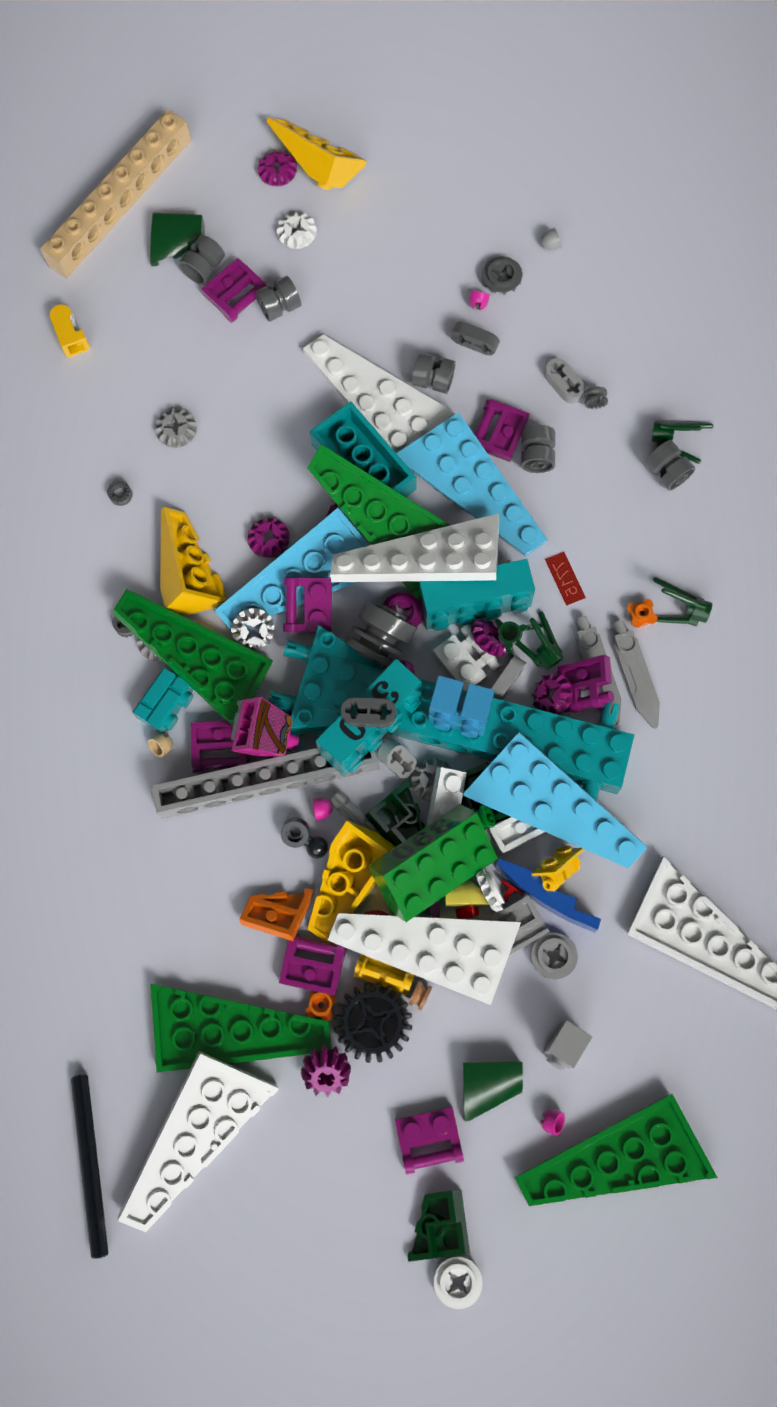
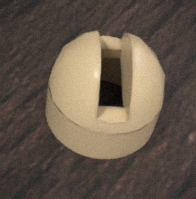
[148,733,173,758]

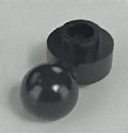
[281,817,328,859]

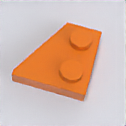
[239,889,314,941]

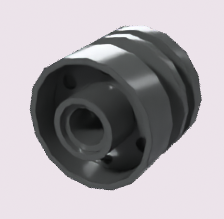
[345,600,417,667]

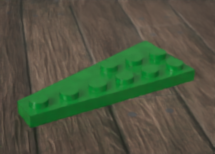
[307,444,450,600]
[113,589,273,726]
[150,984,332,1073]
[514,1094,718,1206]

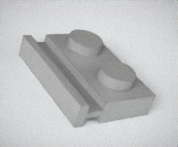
[486,895,550,955]

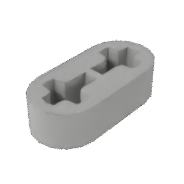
[545,358,585,404]
[491,656,527,700]
[377,739,417,779]

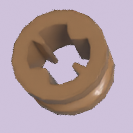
[409,981,432,1011]

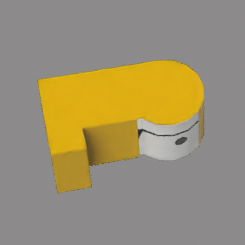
[49,304,90,358]

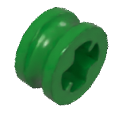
[471,804,495,830]

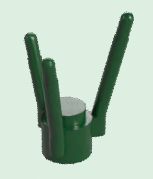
[651,421,714,464]
[653,577,712,627]
[515,611,564,670]
[495,618,542,659]

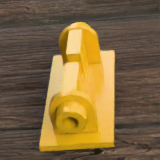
[531,846,584,891]
[353,954,414,995]

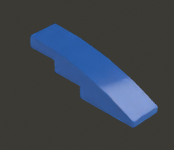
[496,859,601,933]

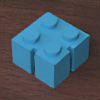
[429,675,495,738]

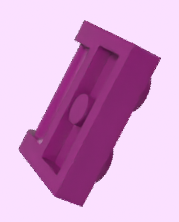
[201,258,267,323]
[474,399,530,462]
[283,577,332,632]
[191,720,249,773]
[279,934,347,996]
[395,1107,464,1175]

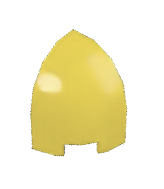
[445,880,490,908]

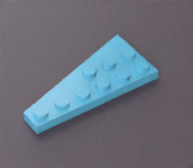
[396,412,548,556]
[214,508,370,630]
[462,731,648,868]

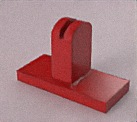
[501,879,524,902]
[456,906,479,919]

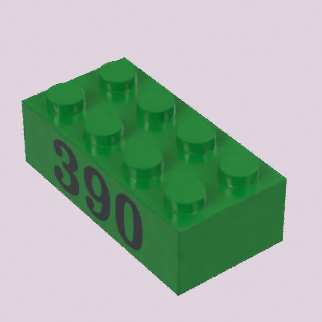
[368,804,498,922]

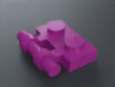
[557,655,614,713]

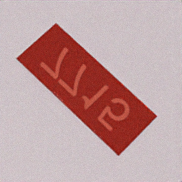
[545,552,586,606]

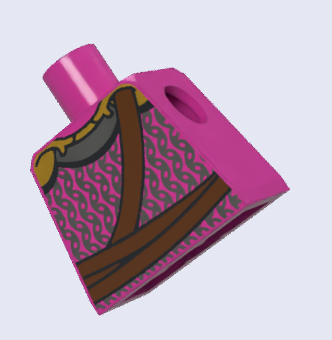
[231,697,299,758]

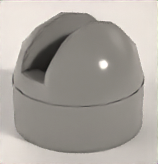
[541,228,561,251]

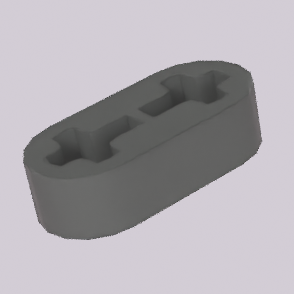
[450,322,500,355]
[341,698,397,728]

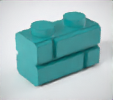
[132,668,194,733]

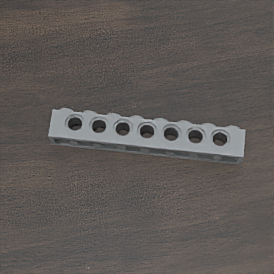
[152,748,379,819]

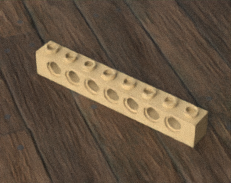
[40,109,191,279]

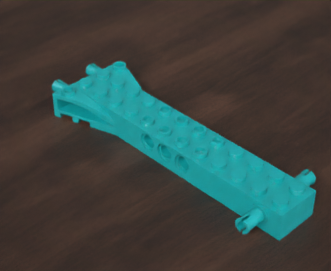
[268,626,635,800]

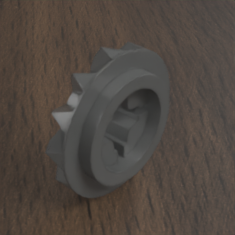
[482,256,522,295]

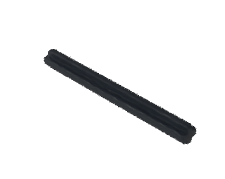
[71,1074,109,1259]

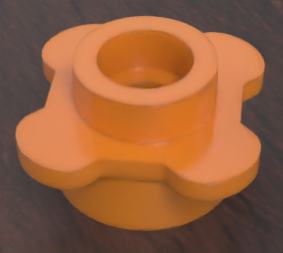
[627,599,658,628]
[305,991,337,1021]

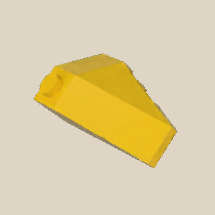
[266,117,367,190]
[160,506,226,615]
[308,820,396,944]

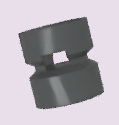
[178,235,225,285]
[255,275,302,322]
[412,352,456,394]
[521,425,556,473]
[645,440,696,491]

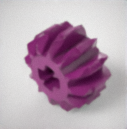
[301,1044,351,1098]

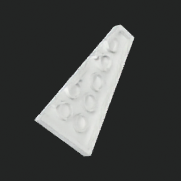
[303,334,456,453]
[330,513,499,582]
[627,857,777,1010]
[328,913,521,1005]
[118,1051,279,1232]

